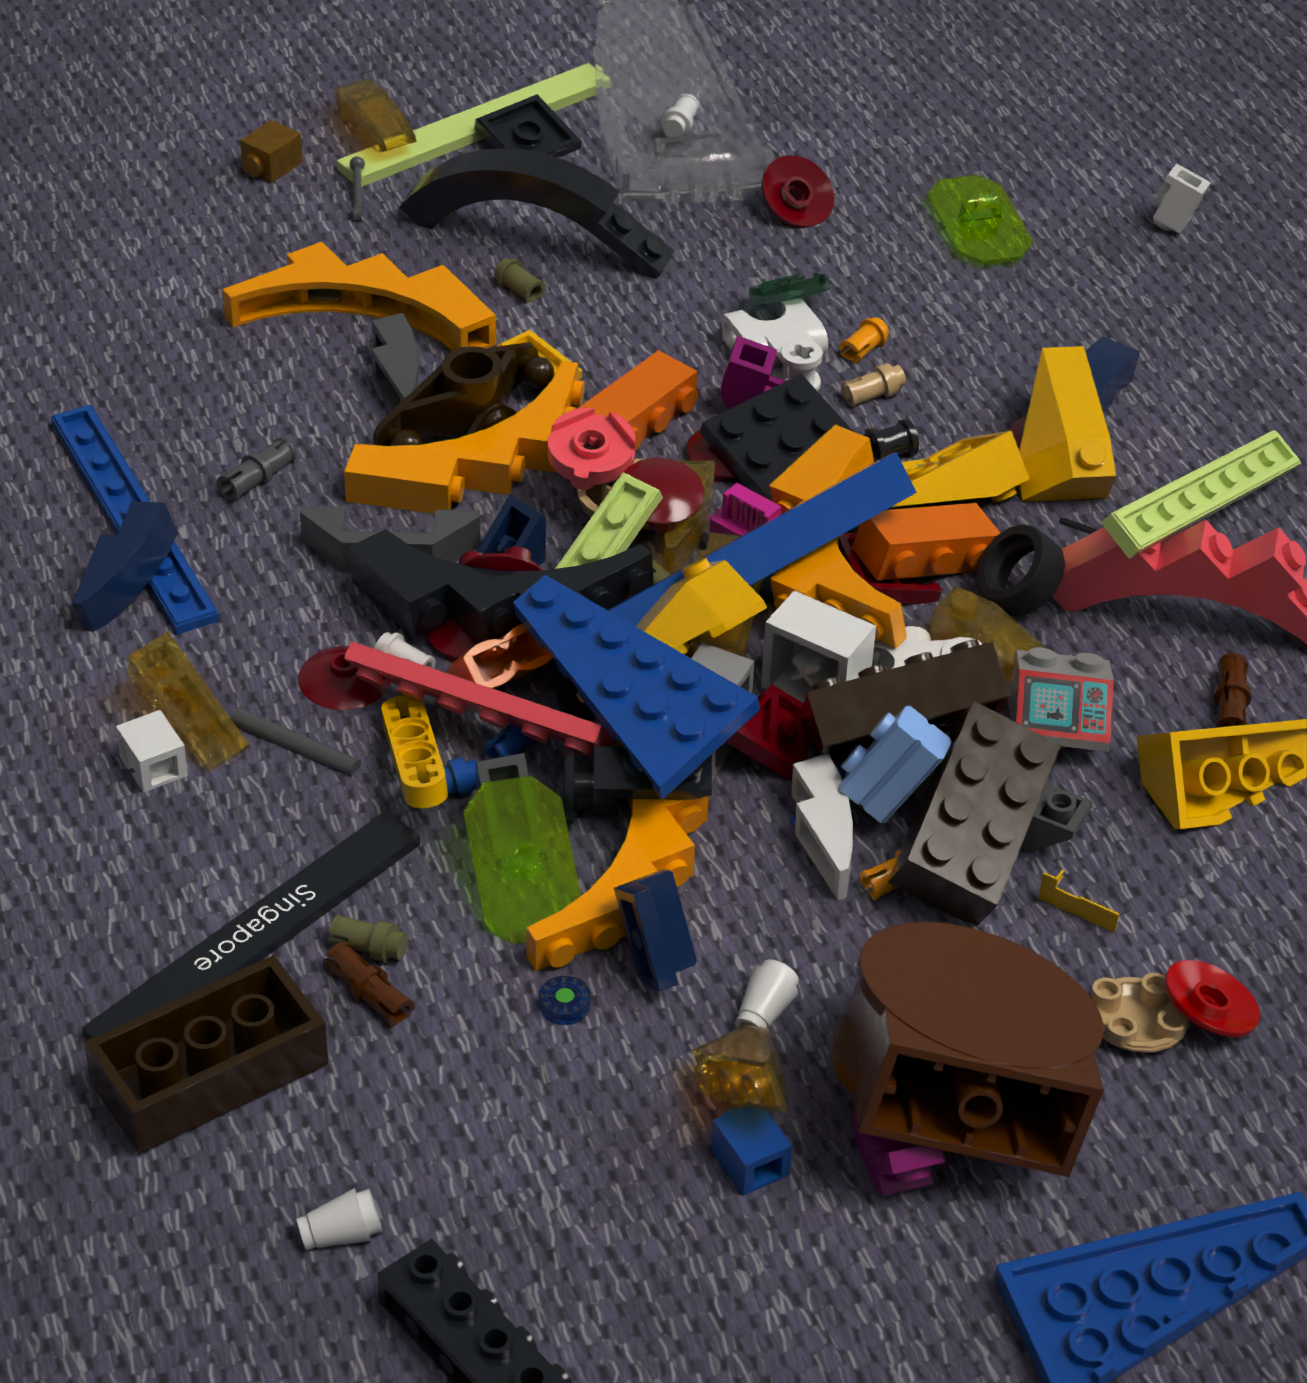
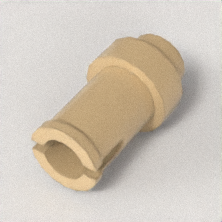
[841,363,906,407]

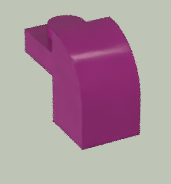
[721,335,785,409]
[850,1110,945,1196]

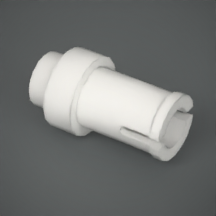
[661,94,700,139]

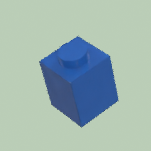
[711,1100,793,1196]

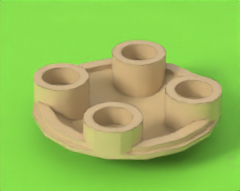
[1090,973,1189,1053]

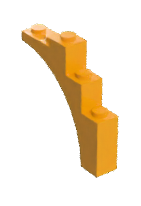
[222,242,496,351]
[344,361,585,514]
[769,425,907,649]
[526,740,709,971]

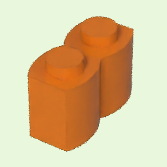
[447,624,553,690]

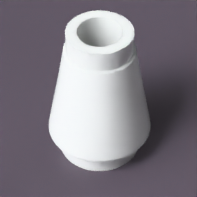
[735,960,799,1038]
[297,1188,382,1250]

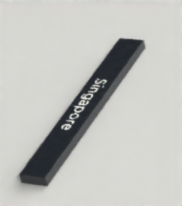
[82,810,420,1040]

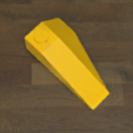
[1018,346,1116,502]
[890,431,1030,508]
[576,557,767,703]
[1137,719,1307,829]

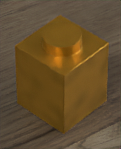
[240,120,303,183]

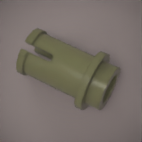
[494,258,546,303]

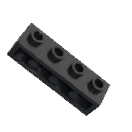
[377,1238,572,1383]

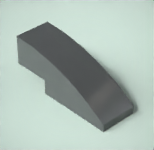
[372,313,419,409]

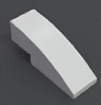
[791,753,853,900]

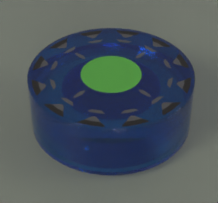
[539,976,591,1025]

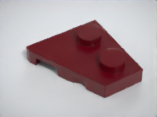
[726,684,807,781]

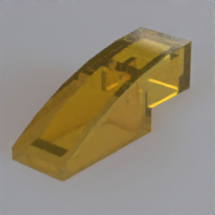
[333,78,417,153]
[663,461,715,574]

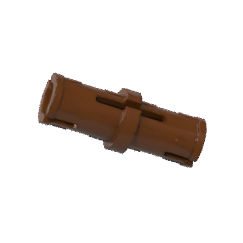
[1213,653,1251,728]
[323,942,415,1027]

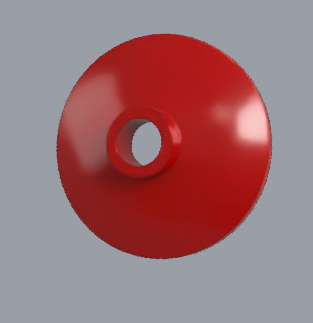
[1164,960,1260,1037]

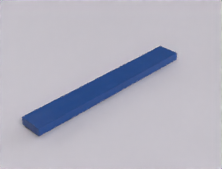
[51,405,219,635]
[608,452,917,626]

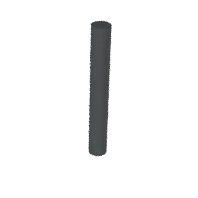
[231,708,361,777]

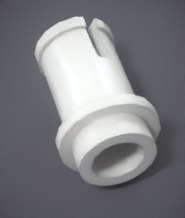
[374,632,436,669]

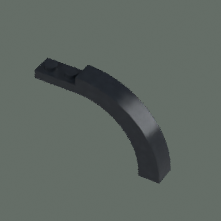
[399,148,675,279]

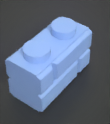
[839,706,952,823]

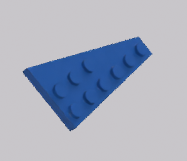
[513,575,760,800]
[994,1191,1307,1383]

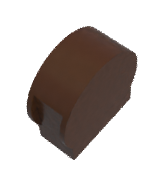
[829,922,1104,1177]

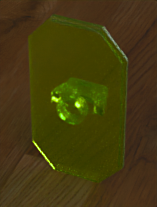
[927,175,1033,265]
[463,776,581,944]

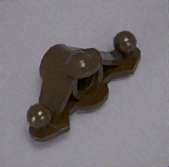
[373,343,555,446]

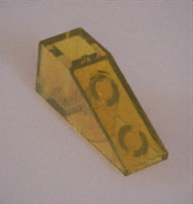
[692,1025,788,1113]

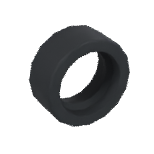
[976,524,1065,616]

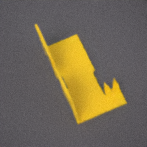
[1038,869,1119,933]

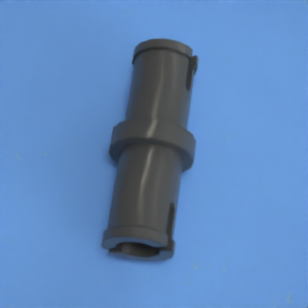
[216,437,297,502]

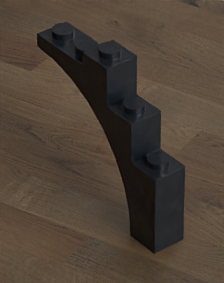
[348,529,654,643]

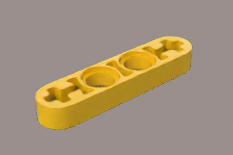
[381,695,448,808]

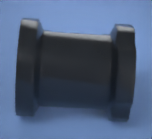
[864,418,919,460]

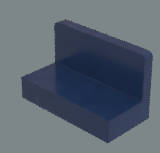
[614,869,697,991]

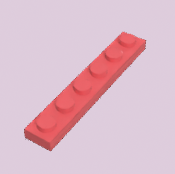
[344,641,615,758]

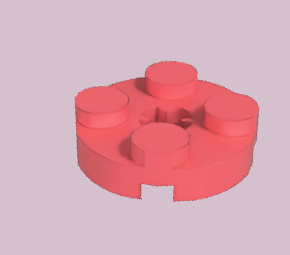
[547,408,636,490]

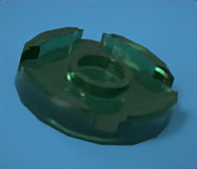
[748,272,830,305]

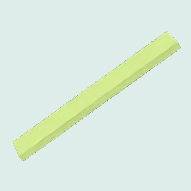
[337,63,611,187]
[1101,430,1301,559]

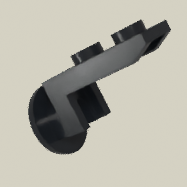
[559,746,712,823]

